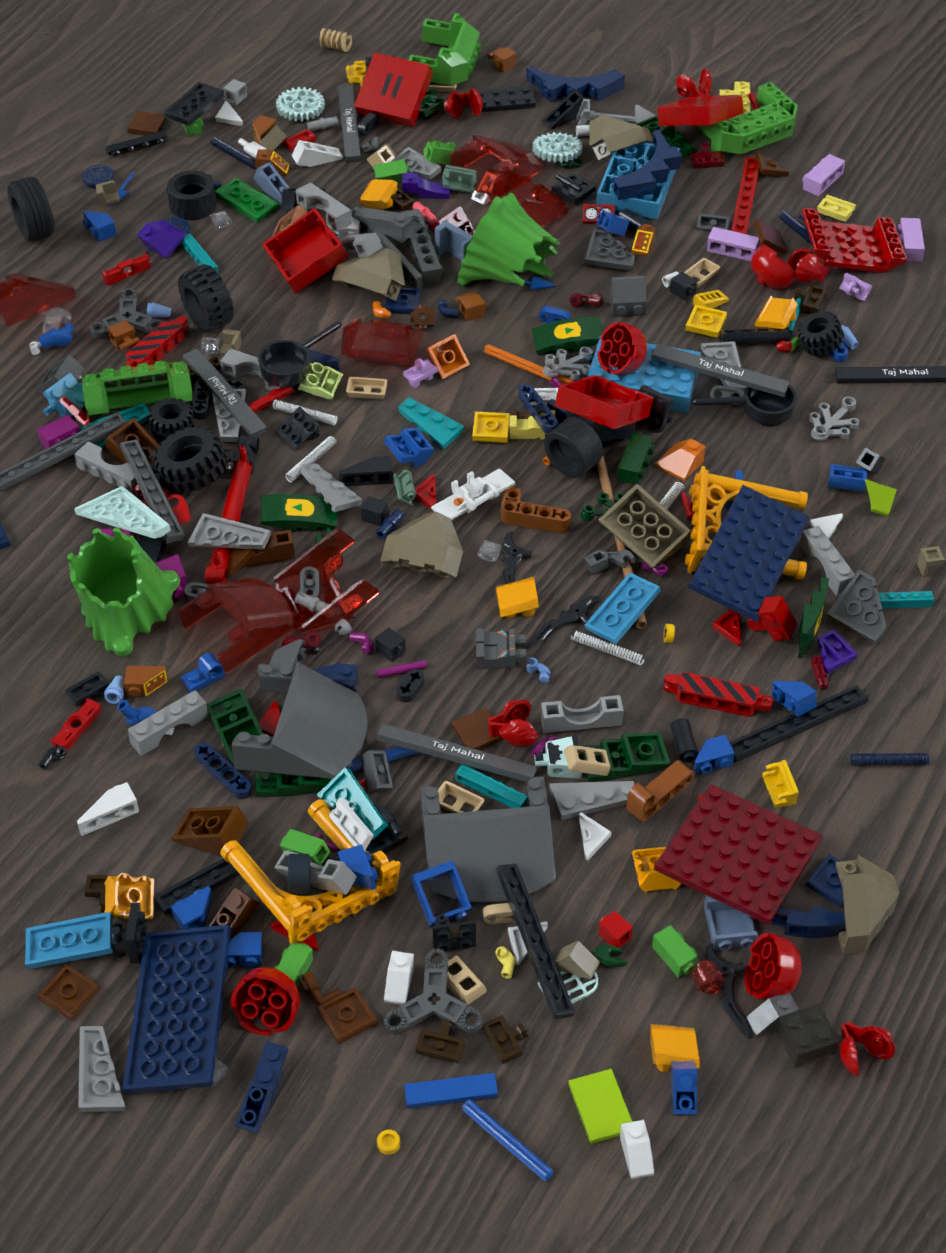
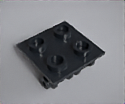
[275,406,320,451]
[432,914,476,952]

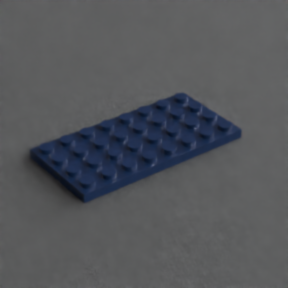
[688,485,809,622]
[123,925,231,1094]

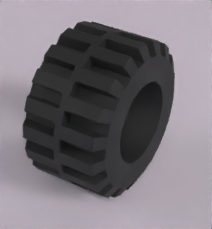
[797,311,844,356]
[149,398,195,441]

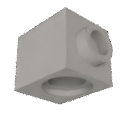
[223,79,247,105]

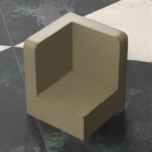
[96,180,120,207]
[220,329,242,355]
[917,546,945,576]

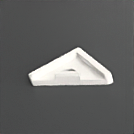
[215,101,243,126]
[810,513,843,539]
[579,812,611,861]
[508,921,548,965]

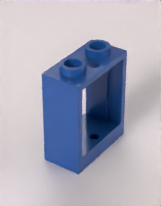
[411,860,472,927]

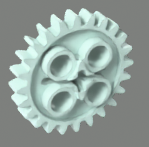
[276,87,325,121]
[533,132,582,163]

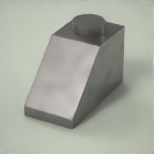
[746,993,799,1037]

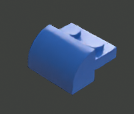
[384,428,434,467]
[828,464,867,493]

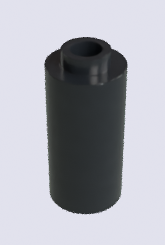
[619,208,653,233]
[670,718,699,763]

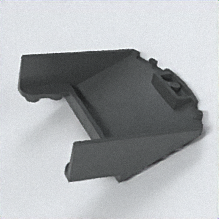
[232,662,368,779]
[420,776,556,905]

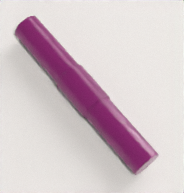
[376,660,427,678]

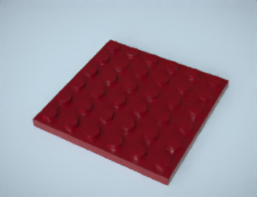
[654,784,823,925]

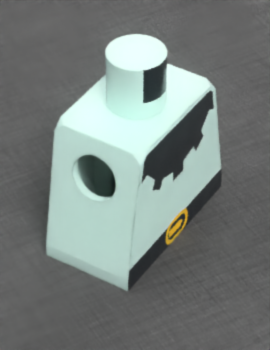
[534,736,582,779]

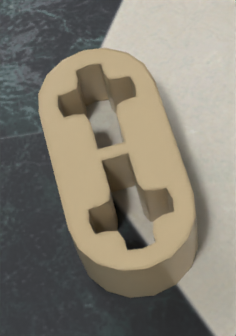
[483,903,516,924]

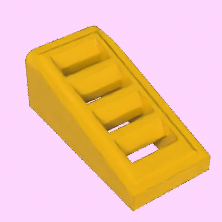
[693,290,729,309]

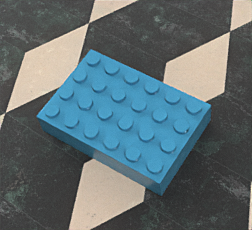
[596,142,680,220]
[588,336,701,413]

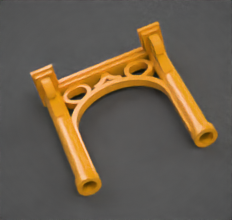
[685,466,808,580]
[220,799,401,945]

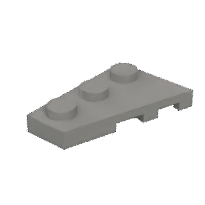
[390,147,441,180]

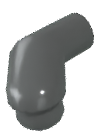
[362,137,380,153]

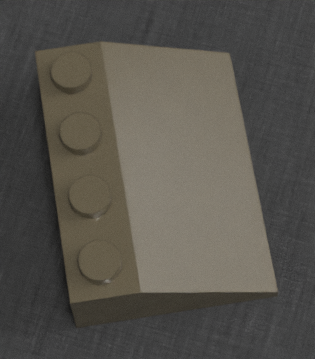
[598,484,691,569]

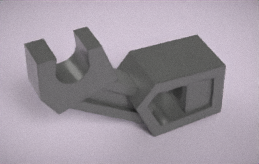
[584,549,636,575]

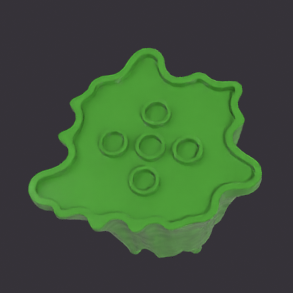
[457,193,560,287]
[67,527,180,657]

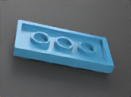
[585,573,661,644]
[25,912,113,969]

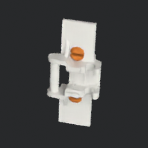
[431,468,515,521]

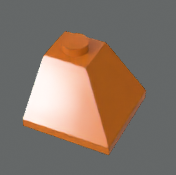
[427,334,470,379]
[655,438,706,481]

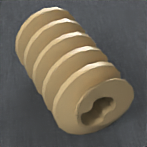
[320,28,352,52]

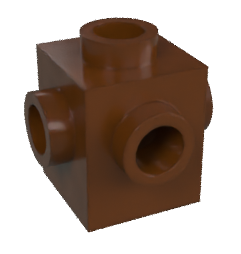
[411,305,434,329]

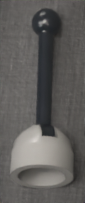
[312,619,352,654]

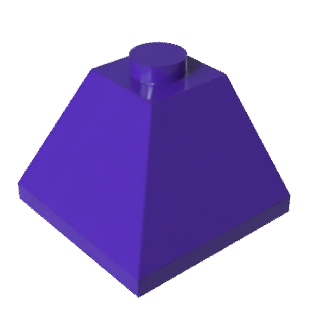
[137,220,186,259]

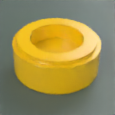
[664,624,675,643]
[377,1130,400,1155]

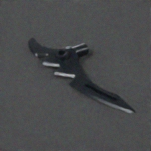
[502,531,532,584]
[527,596,598,648]
[706,943,751,1038]

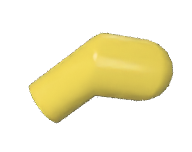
[495,946,516,979]

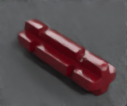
[811,656,829,690]

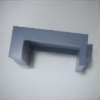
[435,221,472,267]
[704,895,758,951]

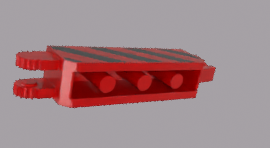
[124,316,189,368]
[663,672,773,717]

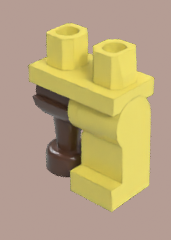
[509,409,555,439]

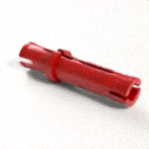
[248,387,294,413]

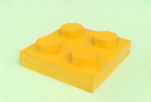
[685,305,727,338]
[472,411,510,443]

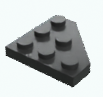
[584,229,635,271]
[827,570,887,644]

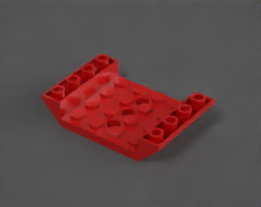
[801,208,907,273]

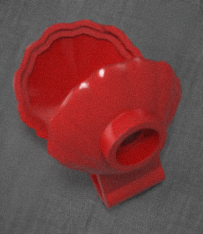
[676,68,712,98]
[445,88,483,119]
[788,248,830,283]
[488,699,538,747]
[840,1022,896,1076]

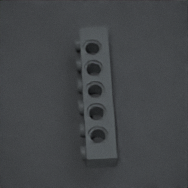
[400,209,444,284]

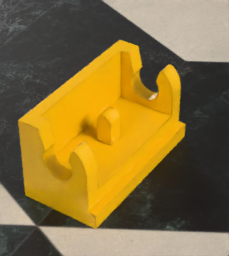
[762,760,799,808]

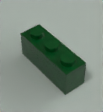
[617,432,655,485]

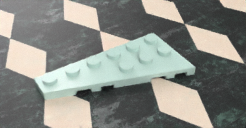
[74,486,171,539]

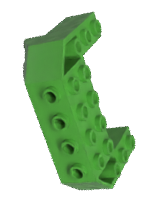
[409,13,481,85]
[696,82,798,154]
[82,361,193,415]

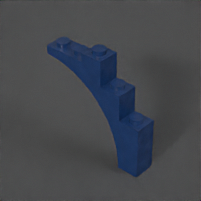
[526,66,625,102]
[613,130,682,200]

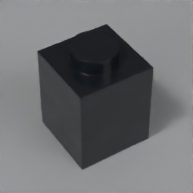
[670,271,697,301]
[856,447,886,474]
[361,496,390,526]
[375,627,406,662]

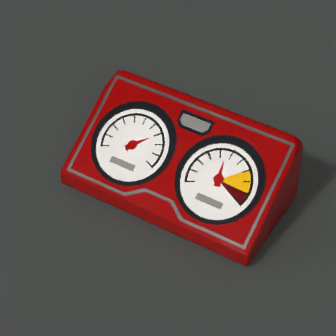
[583,204,615,223]

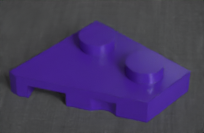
[817,629,858,674]

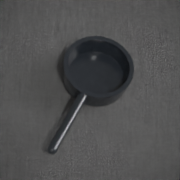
[258,321,342,387]
[692,385,797,426]

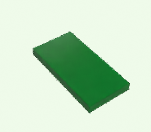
[215,178,280,223]

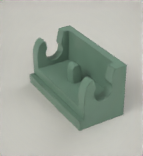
[442,165,476,193]

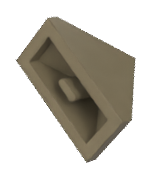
[259,125,288,150]
[554,941,600,980]

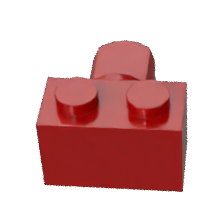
[747,596,797,641]

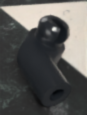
[38,746,67,770]

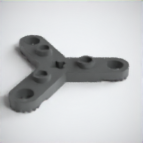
[89,288,163,338]
[384,948,483,1034]

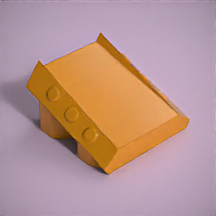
[358,179,398,210]
[754,296,798,329]
[496,577,539,618]
[632,847,681,893]
[104,873,154,920]
[650,1024,700,1072]

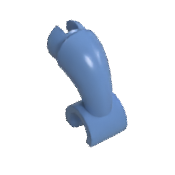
[526,657,551,683]

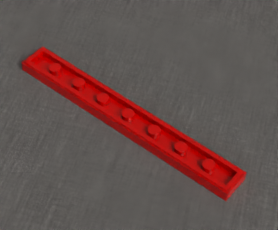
[731,157,759,234]

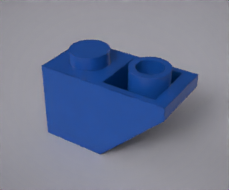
[597,209,629,236]
[83,211,117,242]
[772,681,817,716]
[694,735,735,775]
[338,844,378,890]
[171,886,213,929]
[227,932,264,968]
[671,1061,697,1114]

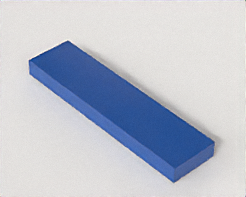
[404,1073,498,1109]

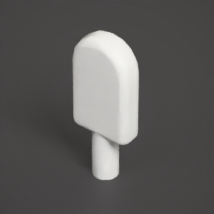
[238,138,266,158]

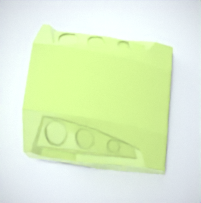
[298,362,343,399]

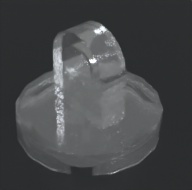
[38,304,72,334]

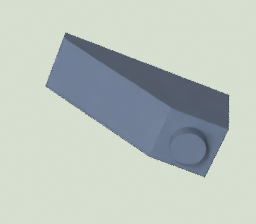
[253,162,289,204]

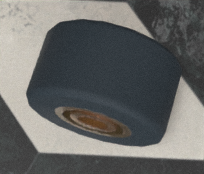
[288,854,310,892]

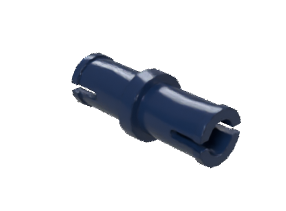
[375,509,405,540]

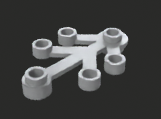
[542,347,593,380]
[809,397,859,441]

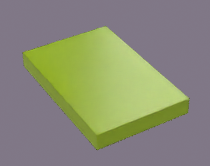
[568,1069,632,1144]

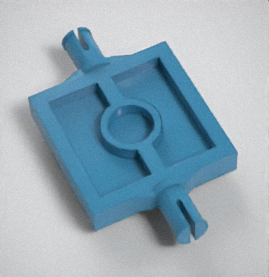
[43,373,85,417]

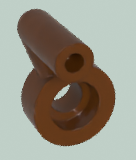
[299,971,342,1006]

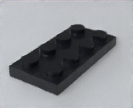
[164,82,224,126]
[477,85,536,112]

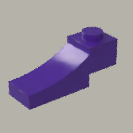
[402,173,450,199]

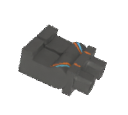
[476,628,526,669]

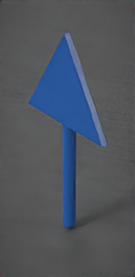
[109,172,135,206]
[525,276,556,290]

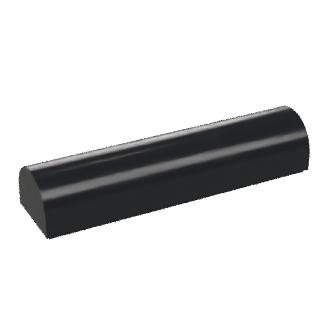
[720,328,790,345]

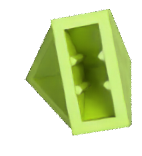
[865,479,897,516]

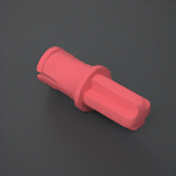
[412,202,437,224]

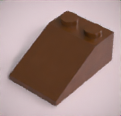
[104,418,160,467]
[171,806,249,854]

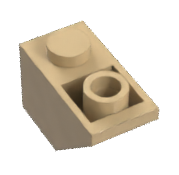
[367,143,396,169]

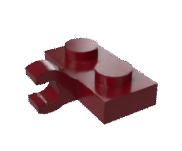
[691,143,724,169]

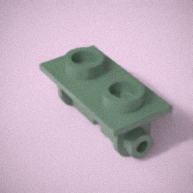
[393,470,416,506]

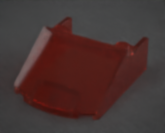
[450,135,542,199]
[475,168,569,227]
[0,274,76,326]
[340,319,423,367]
[273,528,380,634]
[177,578,295,674]

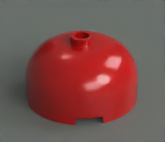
[751,244,796,290]
[597,322,647,376]
[744,933,802,1001]
[231,967,300,1036]

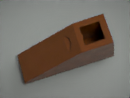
[243,530,295,566]
[209,887,260,939]

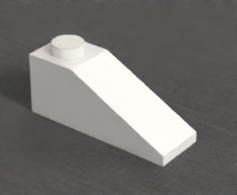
[292,140,343,167]
[77,782,139,836]

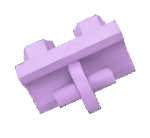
[839,273,872,301]
[403,358,438,388]

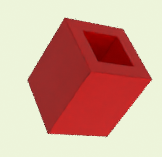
[598,911,633,949]

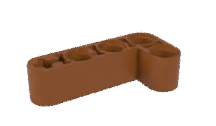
[501,487,571,533]
[626,760,695,822]

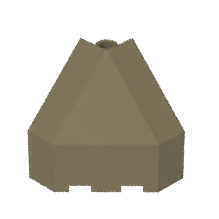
[590,114,653,161]
[332,248,405,301]
[380,512,463,579]
[835,855,899,955]

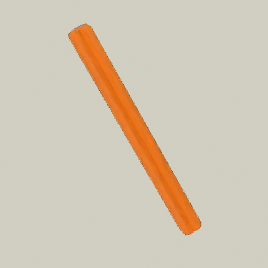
[484,344,574,384]

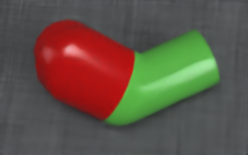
[776,337,800,353]

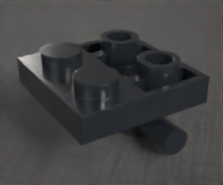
[551,172,596,205]
[639,385,673,432]
[366,802,408,854]
[111,903,148,964]

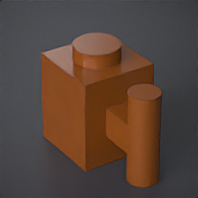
[487,47,517,72]
[455,292,487,321]
[108,320,140,351]

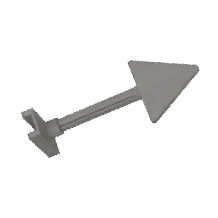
[576,99,656,126]

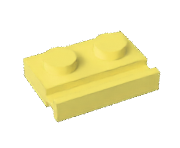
[817,195,856,222]

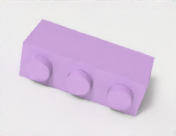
[802,154,845,196]
[896,218,925,262]
[707,227,760,261]

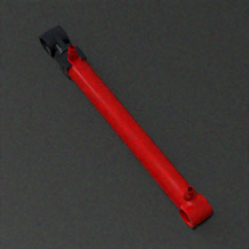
[205,436,259,586]

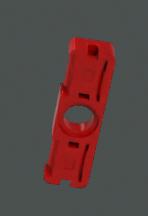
[102,252,151,286]
[51,698,102,750]

